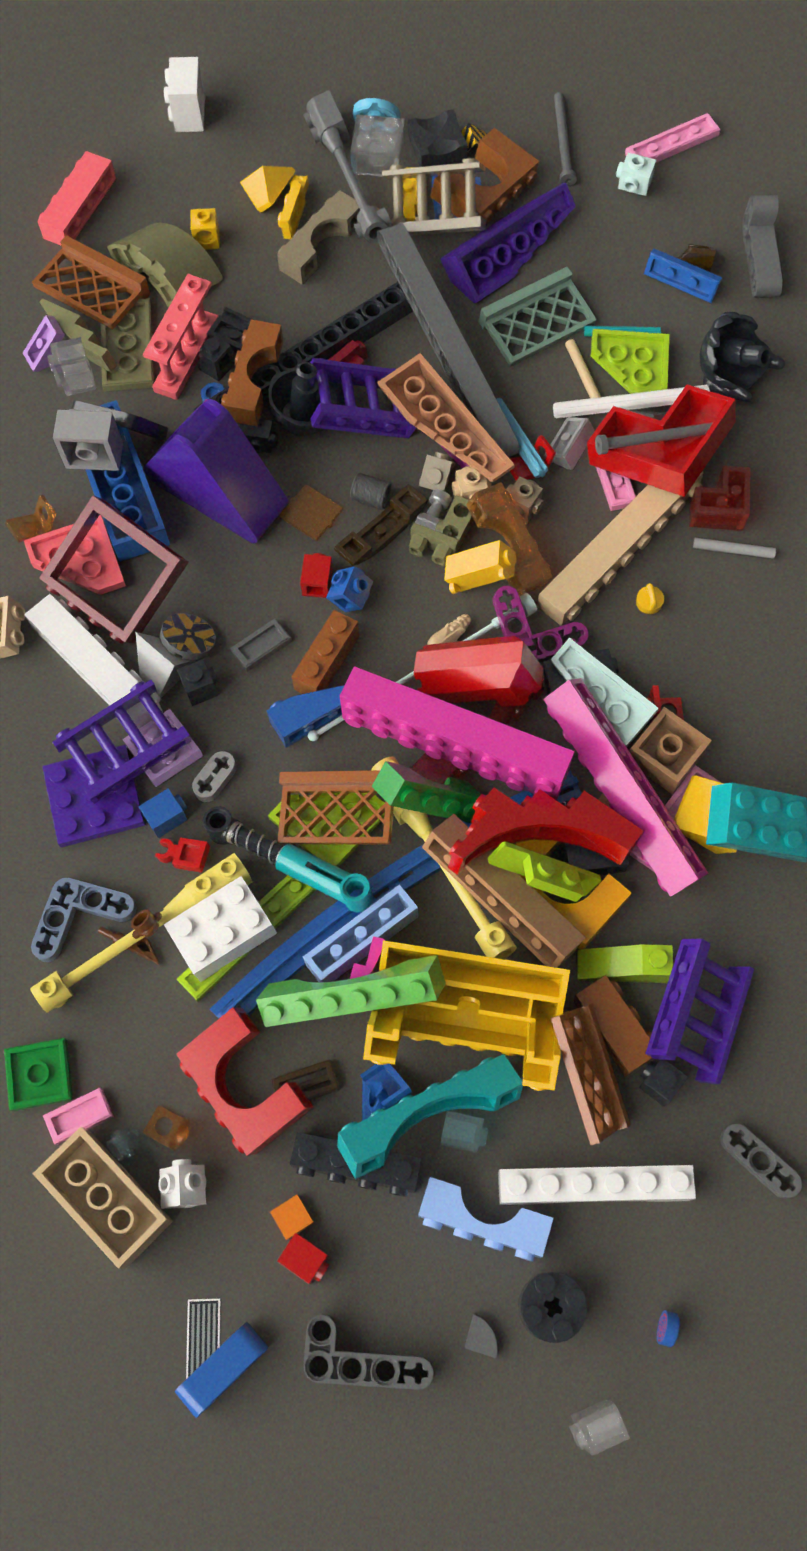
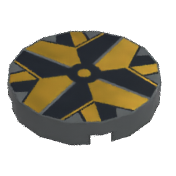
[159,613,216,660]

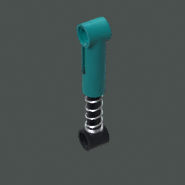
[203,806,373,912]

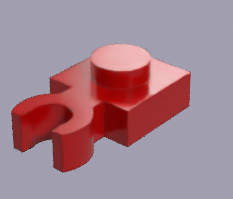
[155,837,211,873]

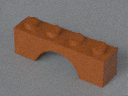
[221,319,284,426]

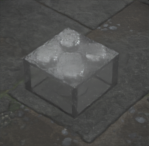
[350,114,405,176]

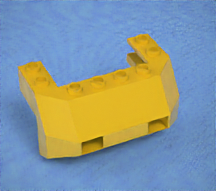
[363,940,570,1091]

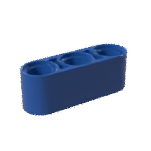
[175,1322,269,1418]

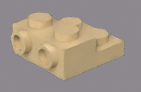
[0,596,25,659]

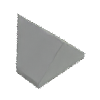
[135,632,199,698]

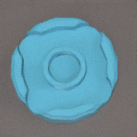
[353,98,401,132]

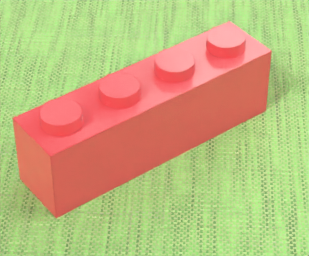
[37,151,116,245]

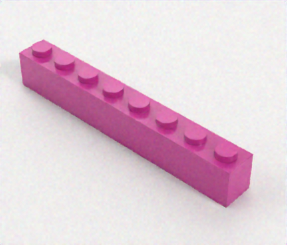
[543,678,709,897]

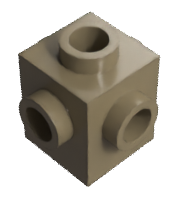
[504,476,544,525]

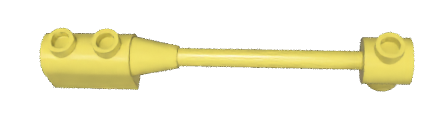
[371,756,517,959]
[30,853,252,1013]

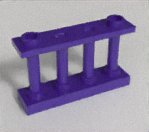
[310,358,416,438]
[52,680,191,804]
[645,939,754,1084]

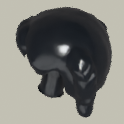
[700,312,785,402]

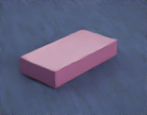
[43,1088,114,1145]

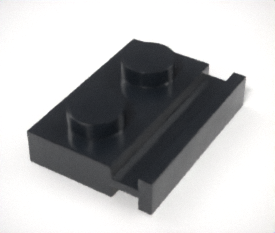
[206,307,254,353]

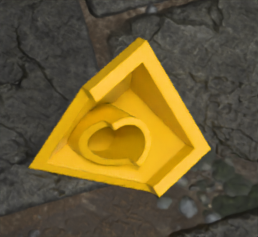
[240,166,296,213]

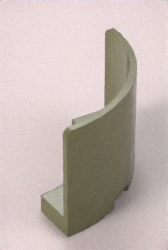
[107,223,223,307]

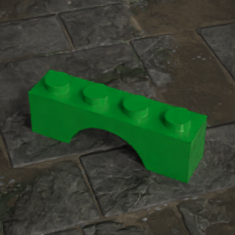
[372,761,481,824]

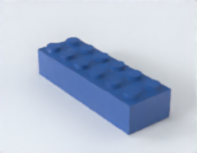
[85,400,170,562]

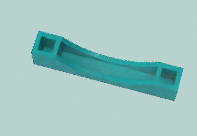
[338,1054,523,1179]

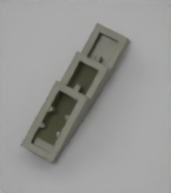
[40,298,117,372]

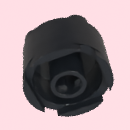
[518,1272,587,1343]

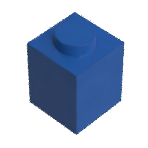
[138,788,187,838]

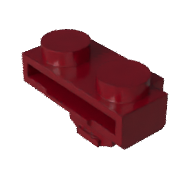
[328,340,368,365]

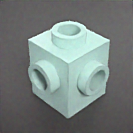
[616,152,656,196]

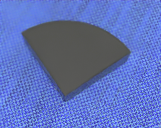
[464,1315,497,1358]

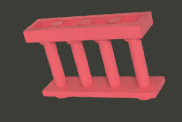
[143,274,218,400]

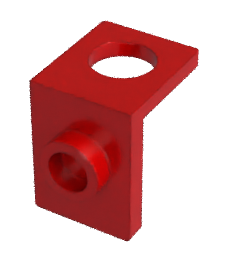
[509,435,556,481]
[646,685,684,724]

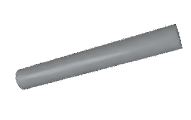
[693,537,776,559]

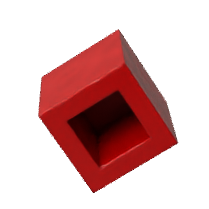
[300,553,333,598]
[277,1233,330,1284]

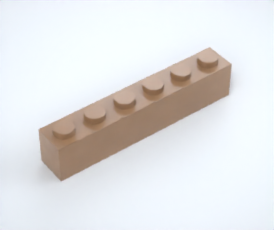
[422,814,586,968]

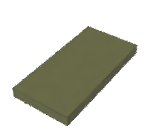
[101,299,154,392]

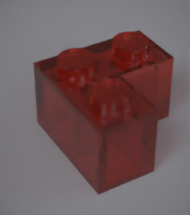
[689,465,750,531]

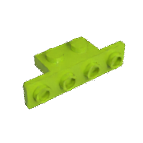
[488,841,601,902]

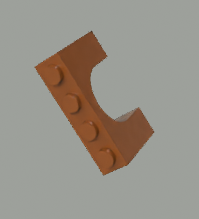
[430,128,539,225]

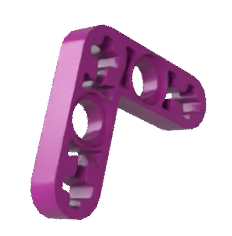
[493,586,589,660]

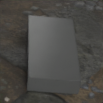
[230,618,292,672]

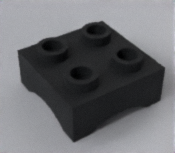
[408,109,468,167]

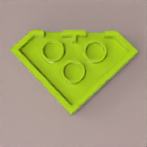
[591,329,669,394]
[268,793,385,867]

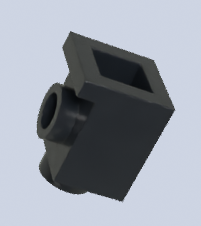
[198,336,234,382]
[239,419,278,453]

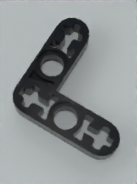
[72,400,169,441]

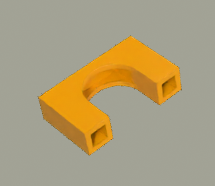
[515,840,632,949]

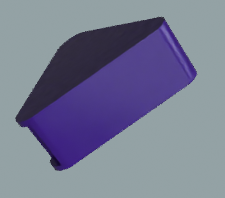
[144,399,289,543]

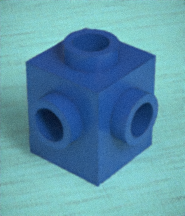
[326,567,373,612]

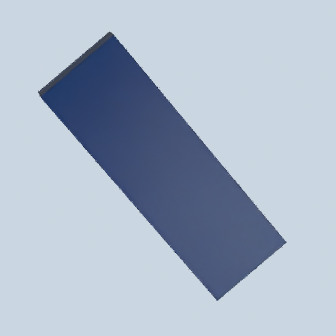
[644,248,722,303]

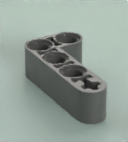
[743,194,782,297]
[303,1314,434,1390]

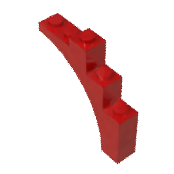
[448,787,644,875]

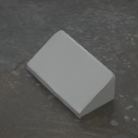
[544,417,595,470]

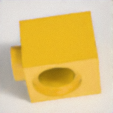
[191,208,220,249]

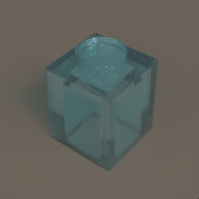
[440,1111,488,1153]

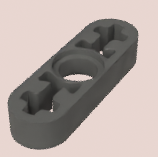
[720,1124,802,1199]

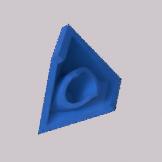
[360,1063,412,1121]

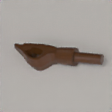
[98,926,160,966]

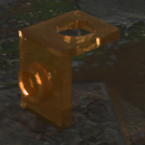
[5,495,56,542]
[143,1105,191,1151]

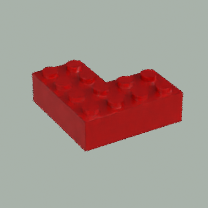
[587,384,736,497]

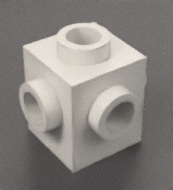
[159,1159,206,1209]

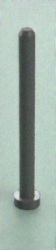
[554,92,577,187]
[595,422,713,455]

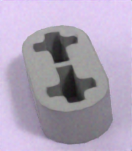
[192,751,236,802]

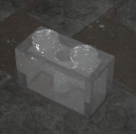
[48,337,97,396]
[569,1399,630,1456]

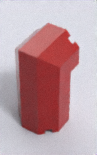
[414,636,543,707]

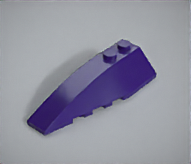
[440,183,576,303]

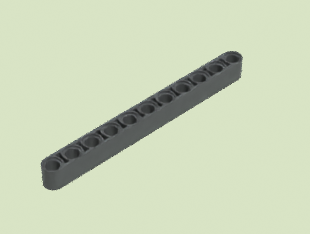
[377,223,519,457]

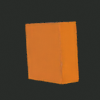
[270,1194,314,1240]

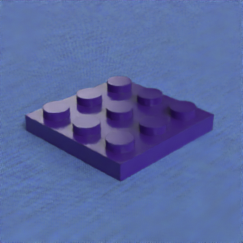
[42,744,145,848]

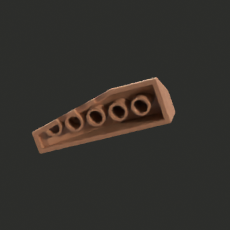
[378,353,515,482]

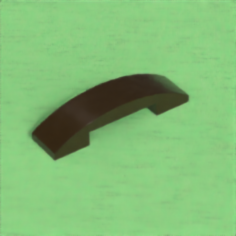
[334,484,428,566]

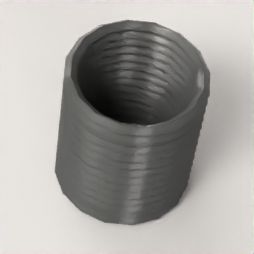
[350,472,392,510]

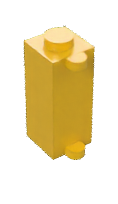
[444,540,516,594]

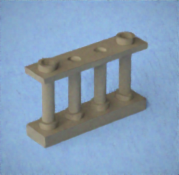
[382,158,486,236]

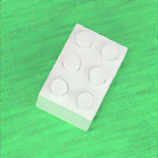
[164,876,277,982]

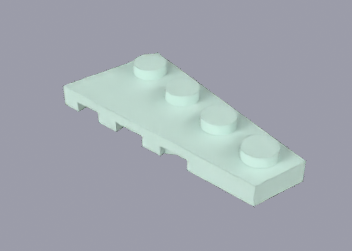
[551,638,658,747]

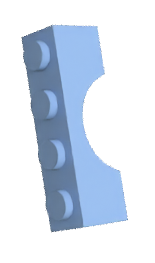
[418,1177,553,1262]

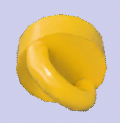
[636,583,664,614]

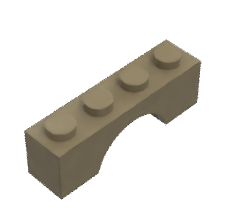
[277,190,360,285]

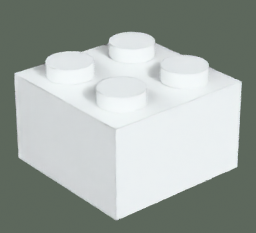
[164,57,205,132]

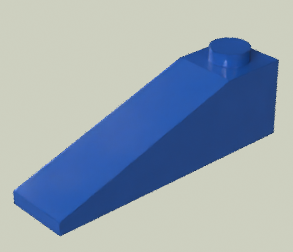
[266,685,345,748]

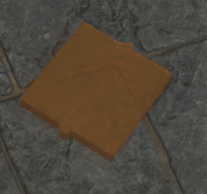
[279,485,343,541]

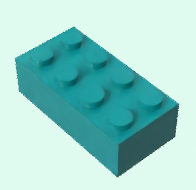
[706,783,807,862]

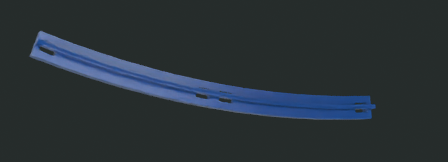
[210,771,582,1019]

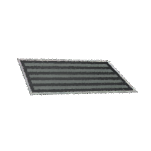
[186,1299,220,1379]

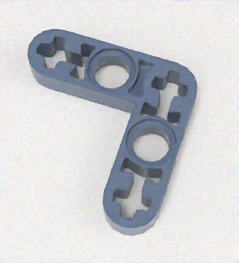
[31,878,137,962]

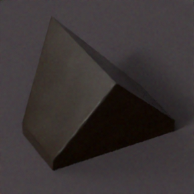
[677,244,716,272]

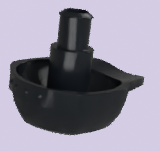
[267,362,345,437]

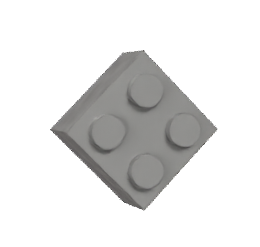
[53,409,123,471]

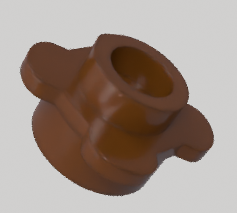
[131,909,162,939]

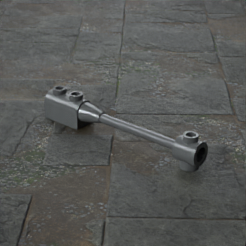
[303,90,392,243]

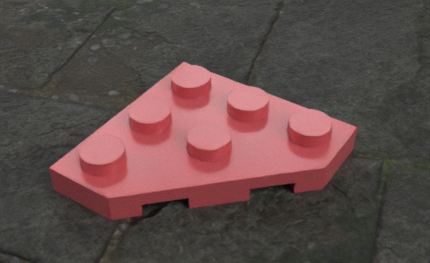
[24,515,126,595]

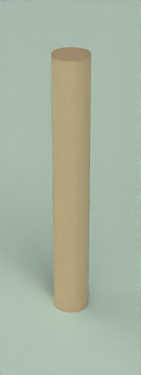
[565,339,601,398]

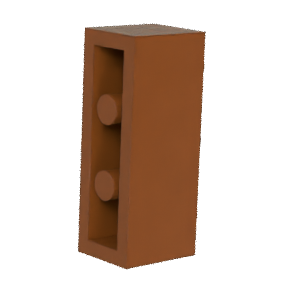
[291,610,359,694]
[573,975,654,1077]

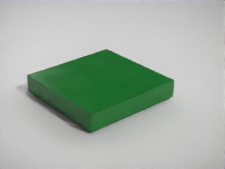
[4,1038,73,1111]

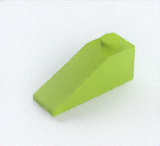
[577,944,673,983]

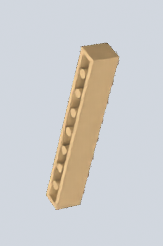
[537,471,704,626]

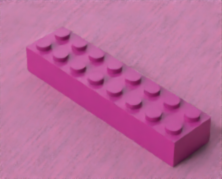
[340,666,574,800]

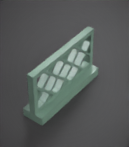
[478,266,597,366]

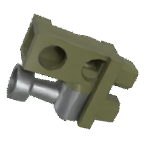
[409,489,478,567]

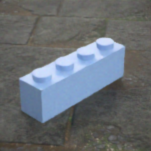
[303,884,418,982]

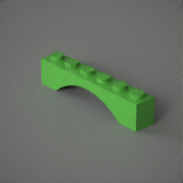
[256,955,446,1027]

